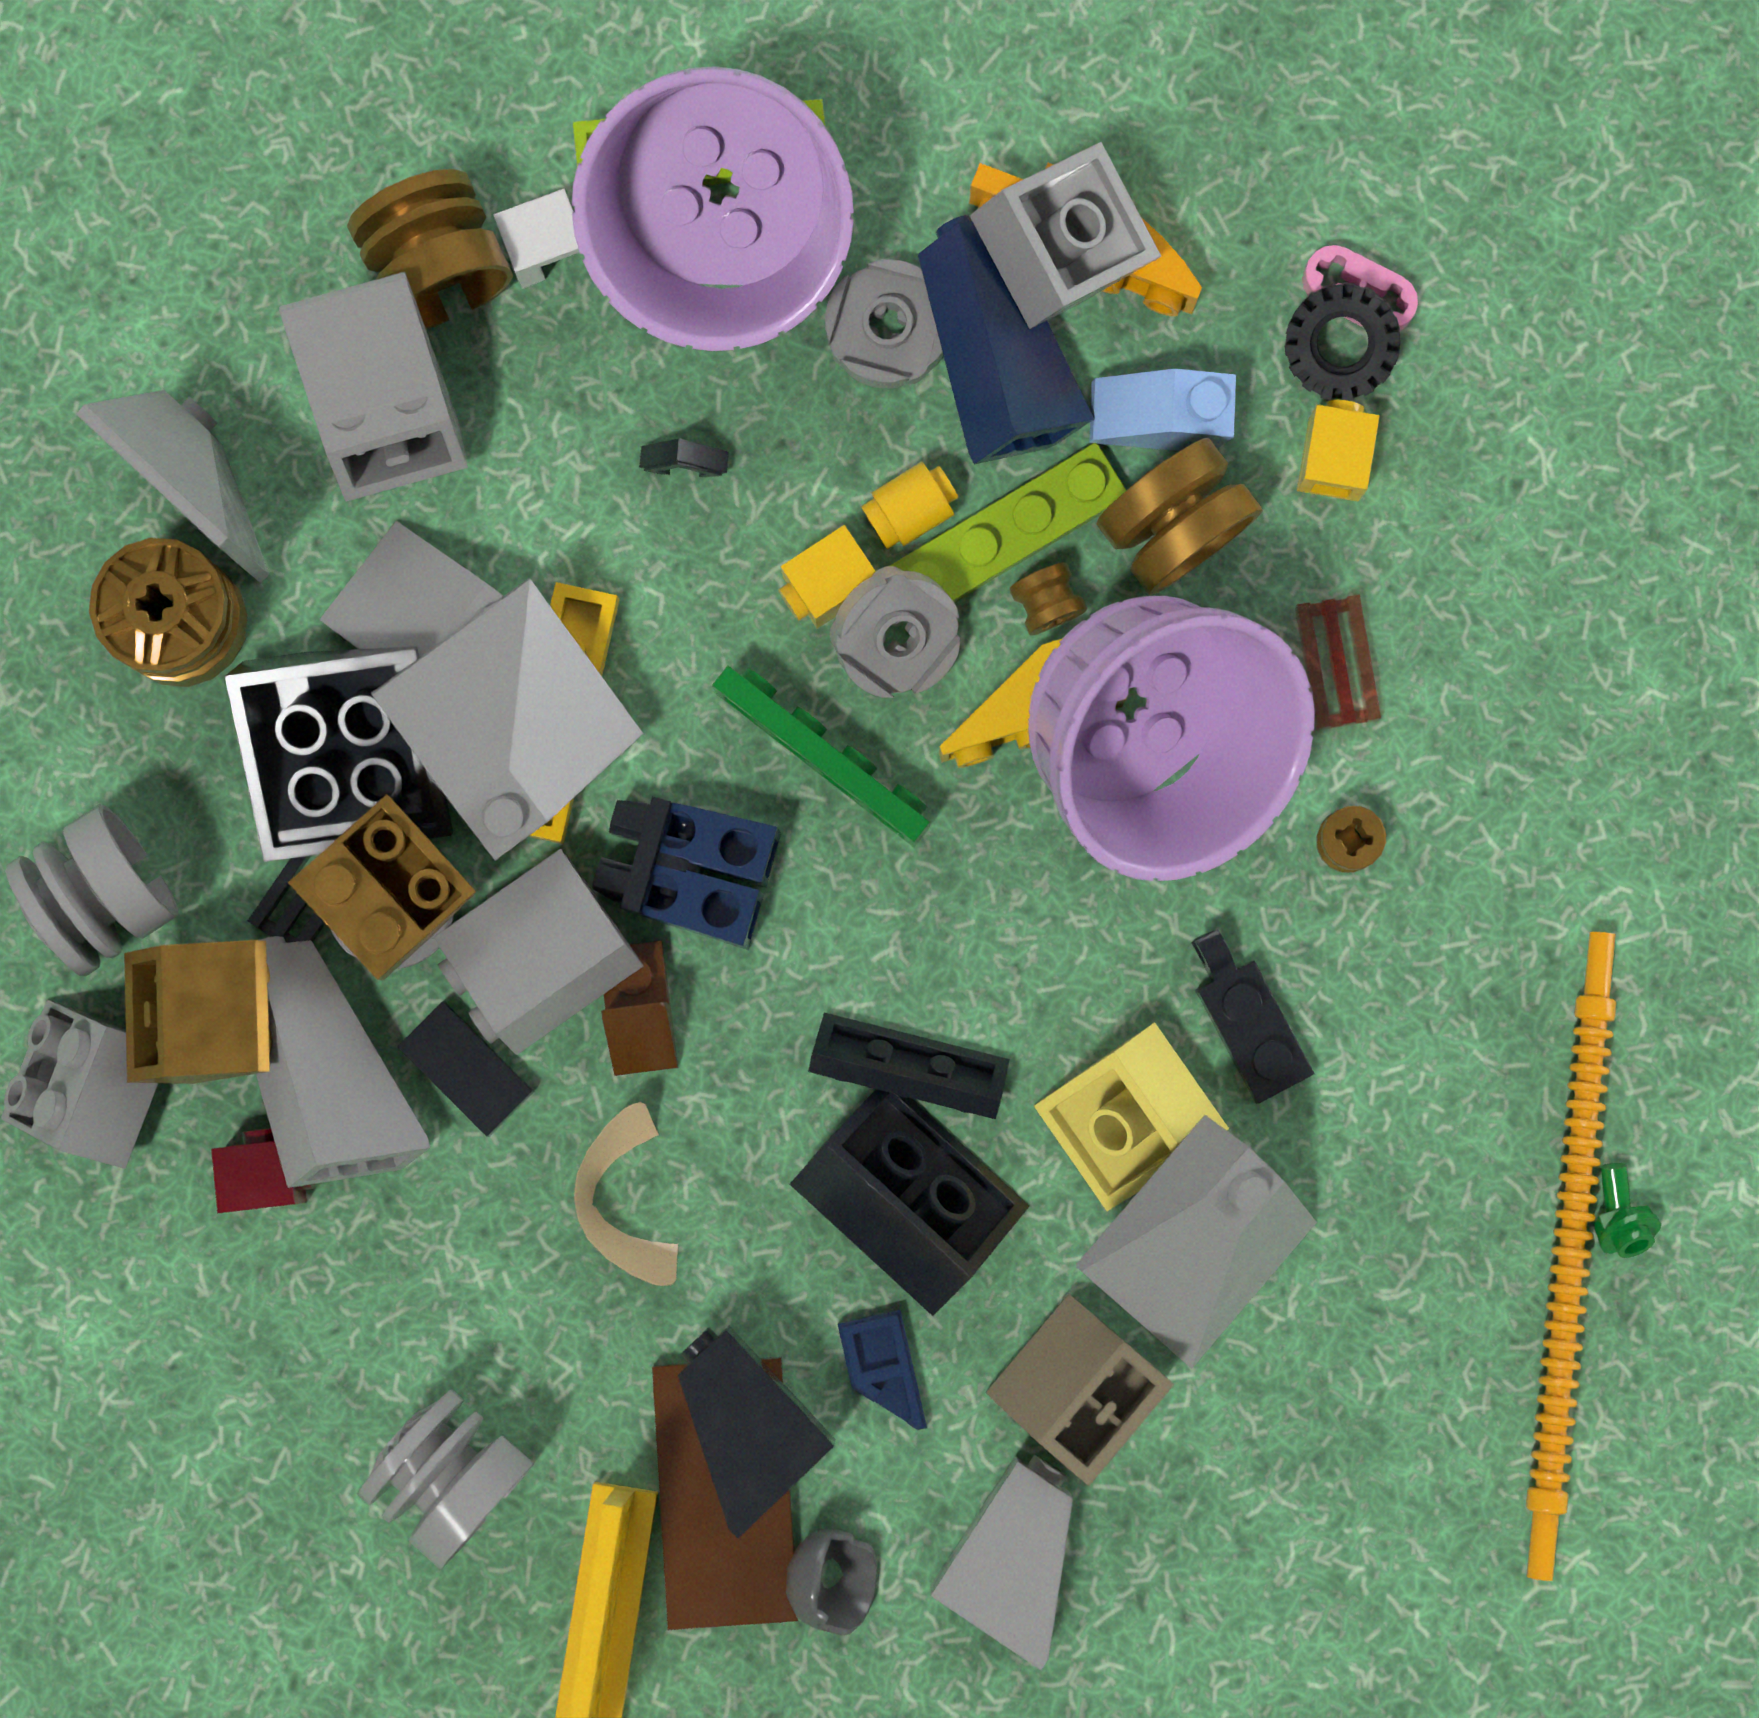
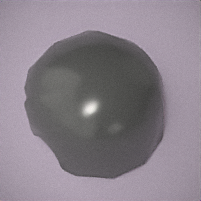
[786,1528,878,1635]

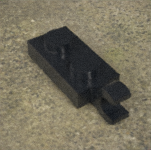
[1191,929,1315,1104]

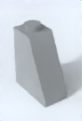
[930,1454,1073,1670]

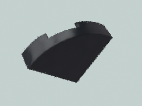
[639,438,729,477]

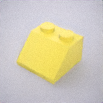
[1034,1022,1229,1211]

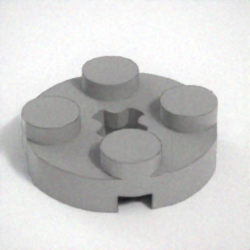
[825,259,943,389]
[829,566,961,698]

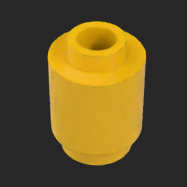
[861,461,959,549]

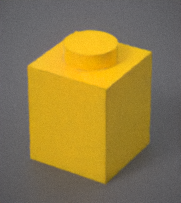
[1297,400,1380,502]
[778,525,876,629]

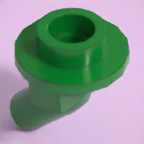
[1594,1163,1661,1258]

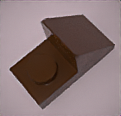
[601,941,678,1076]

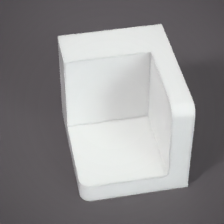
[493,188,580,288]

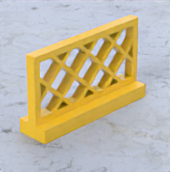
[555,1482,658,1718]

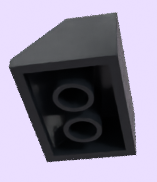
[790,1089,1030,1316]

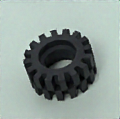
[1284,282,1401,401]

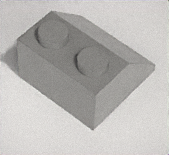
[970,142,1161,329]

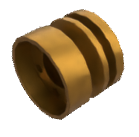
[347,169,513,329]
[89,537,247,687]

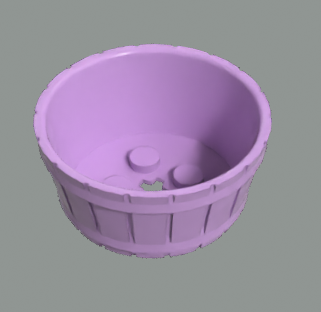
[572,67,854,351]
[1028,596,1315,881]

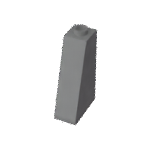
[256,936,431,1188]

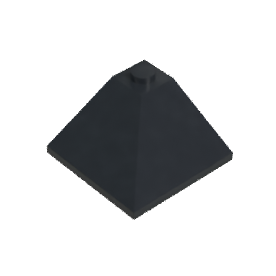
[225,646,453,862]

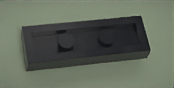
[808,1012,1010,1120]

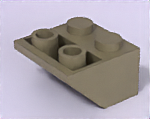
[986,1293,1174,1486]

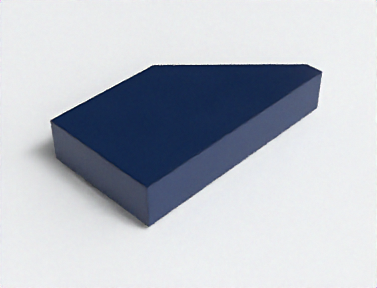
[837,1309,927,1430]

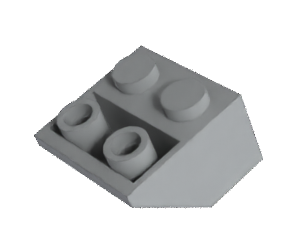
[1,999,158,1169]

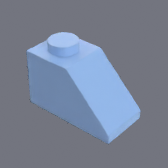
[1089,369,1236,451]

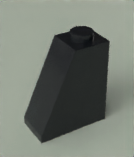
[678,1325,836,1539]

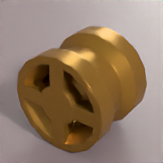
[1009,562,1087,635]
[1316,806,1386,873]

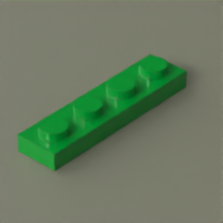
[712,665,930,847]

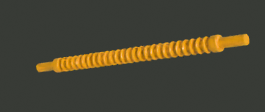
[1526,932,1617,1581]

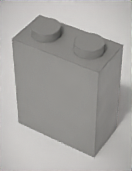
[433,848,643,1055]

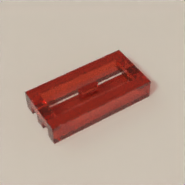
[1295,594,1381,731]

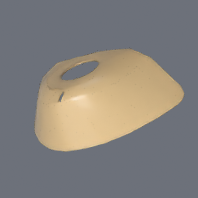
[574,1102,678,1286]

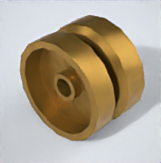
[1096,438,1263,595]

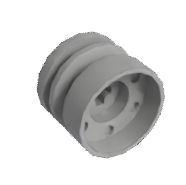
[5,804,179,977]
[357,1389,535,1570]

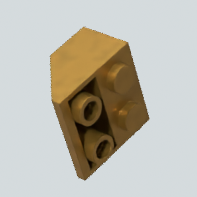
[288,795,476,980]
[124,940,272,1084]

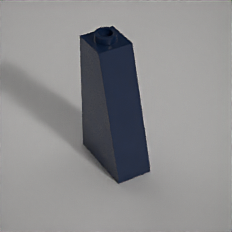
[918,215,1094,464]

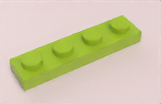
[890,443,1127,603]

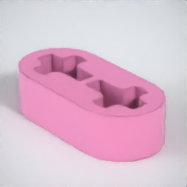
[1302,245,1418,331]

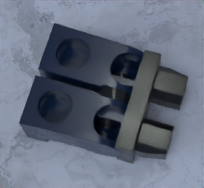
[592,796,782,950]

